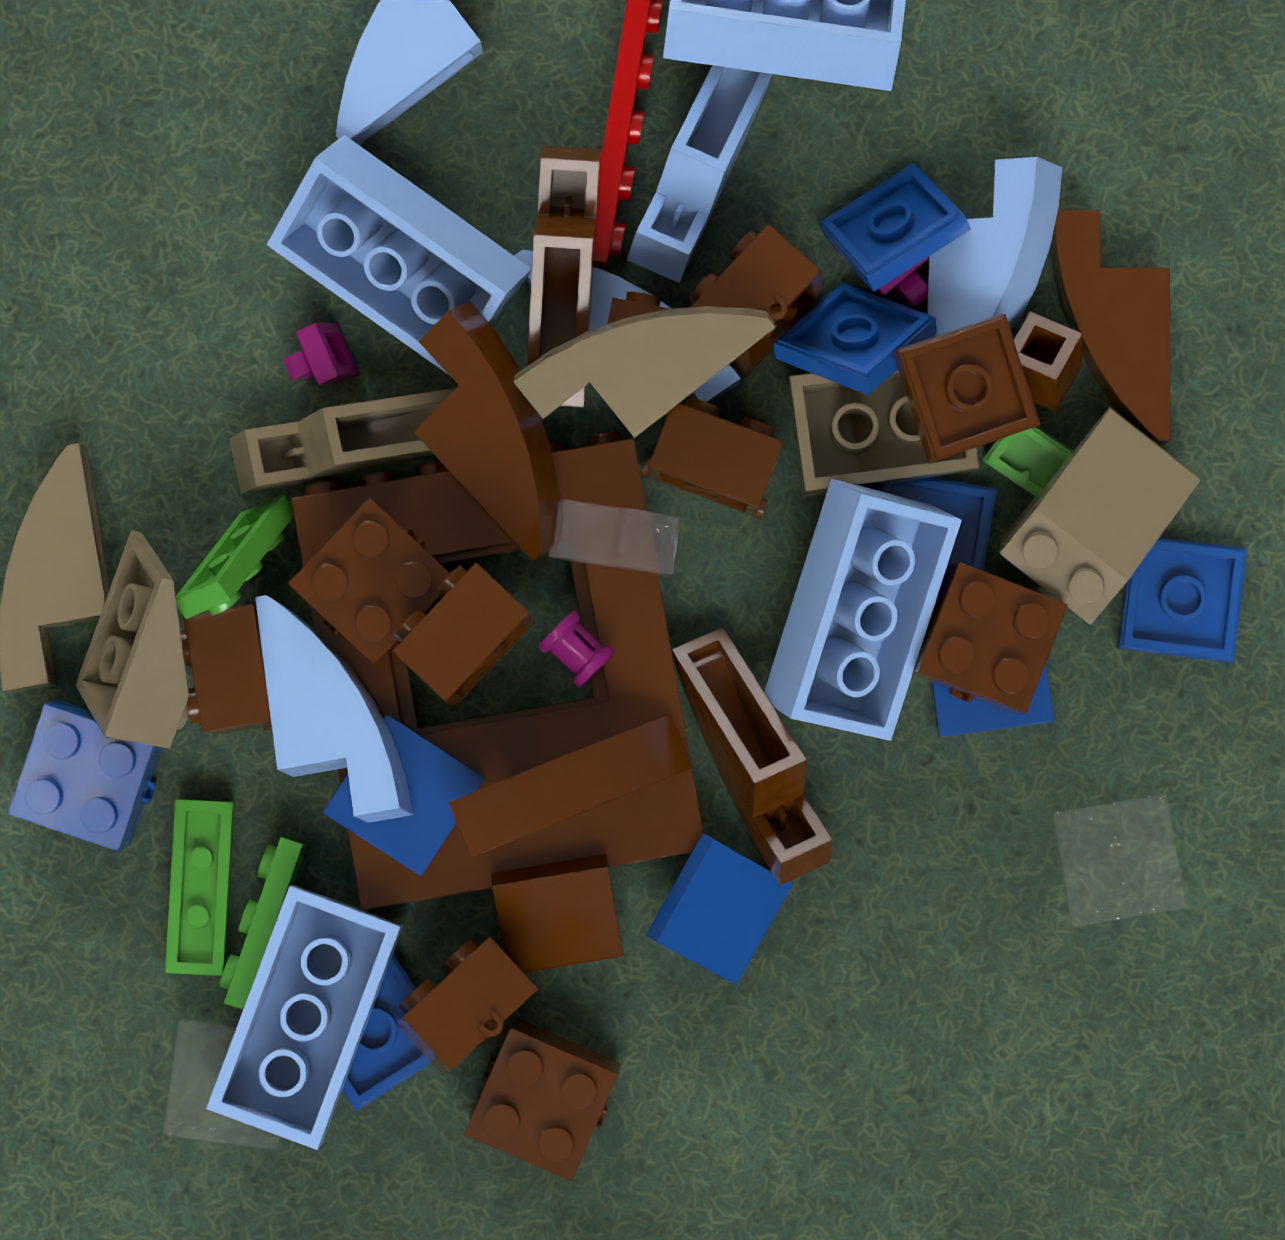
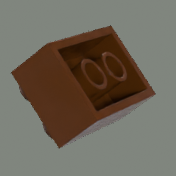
[392,563,535,707]

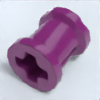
[538,610,616,688]

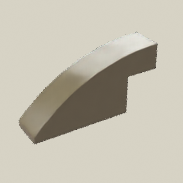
[513,306,775,438]
[229,388,455,494]
[0,443,110,693]

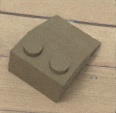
[788,370,979,497]
[999,407,1201,625]
[75,530,189,749]

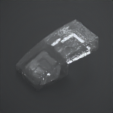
[549,499,681,575]

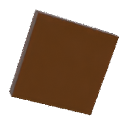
[893,314,1040,462]
[491,855,623,973]

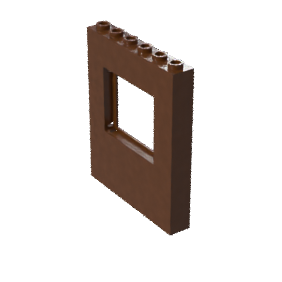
[291,431,703,910]

